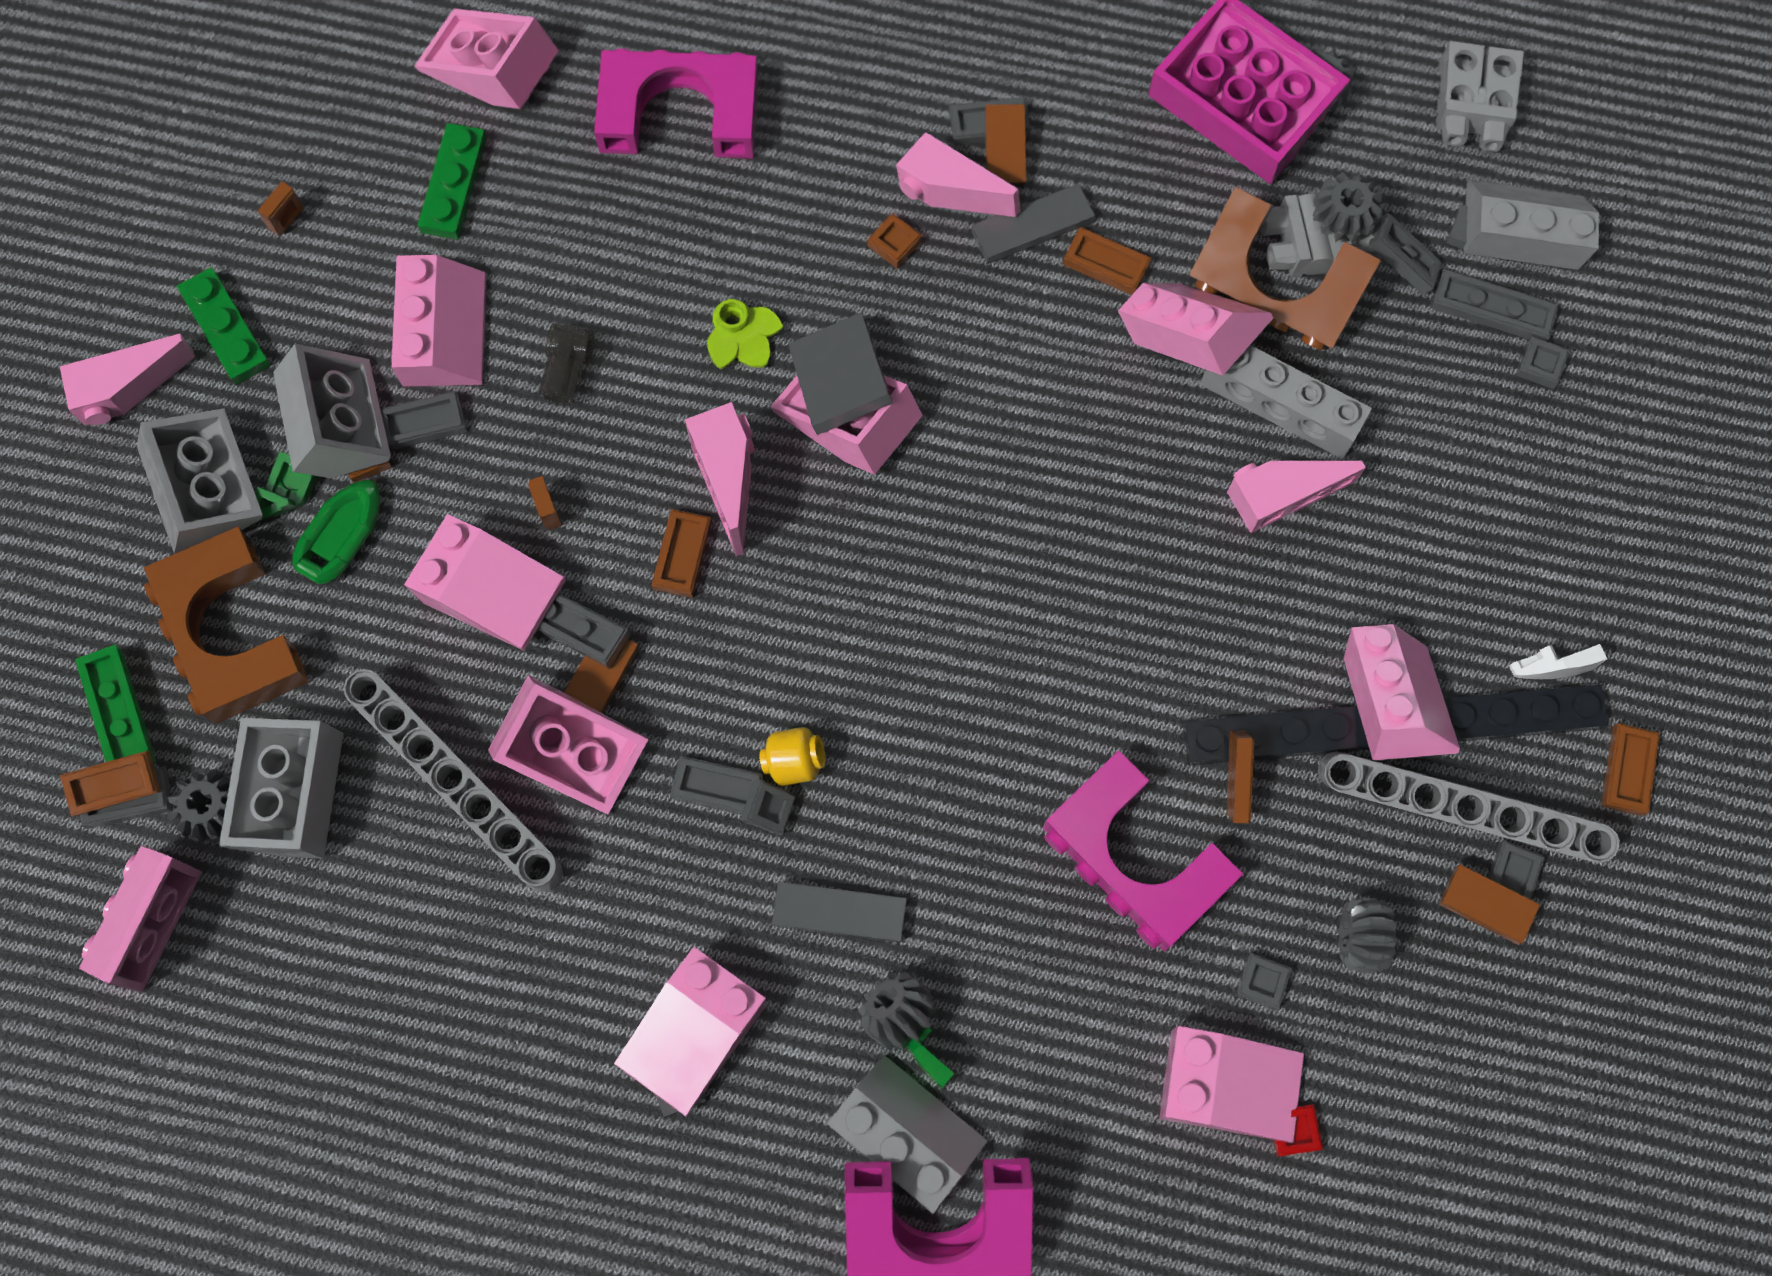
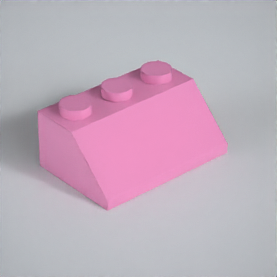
[391,255,486,387]
[1118,283,1273,376]
[1344,624,1460,761]
[79,846,202,992]

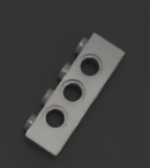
[1200,345,1372,459]

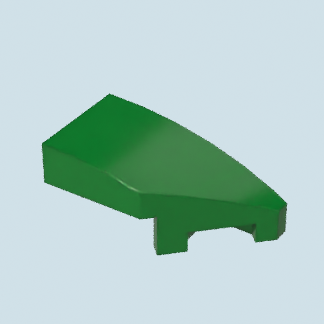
[255,451,319,523]
[906,1028,954,1090]

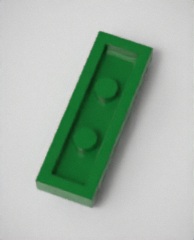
[417,123,487,240]
[176,267,271,385]
[75,644,157,764]

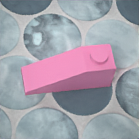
[896,132,1021,217]
[60,334,195,425]
[1227,461,1366,533]

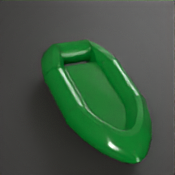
[292,480,380,584]

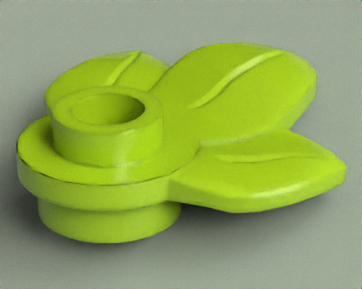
[707,299,783,369]

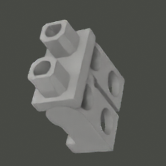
[1435,41,1524,152]
[1261,194,1377,278]

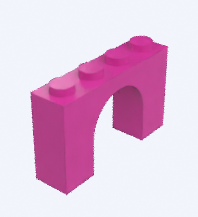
[594,48,758,159]
[1042,750,1243,952]
[845,1158,1033,1276]

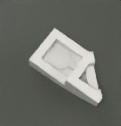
[1509,644,1607,679]

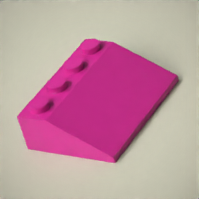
[1148,0,1350,185]

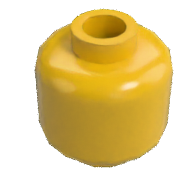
[760,727,826,786]

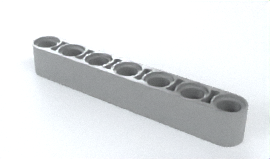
[344,669,563,893]
[1318,751,1620,863]

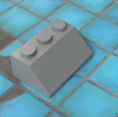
[1464,180,1599,270]
[273,343,391,478]
[137,408,263,554]
[219,718,344,859]
[827,1055,987,1213]

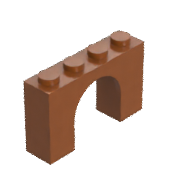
[1189,187,1382,351]
[143,526,310,724]

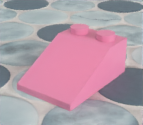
[415,9,559,109]
[771,376,923,475]
[685,402,755,556]
[404,514,566,651]
[488,675,648,814]
[614,947,766,1116]
[1159,1026,1304,1143]

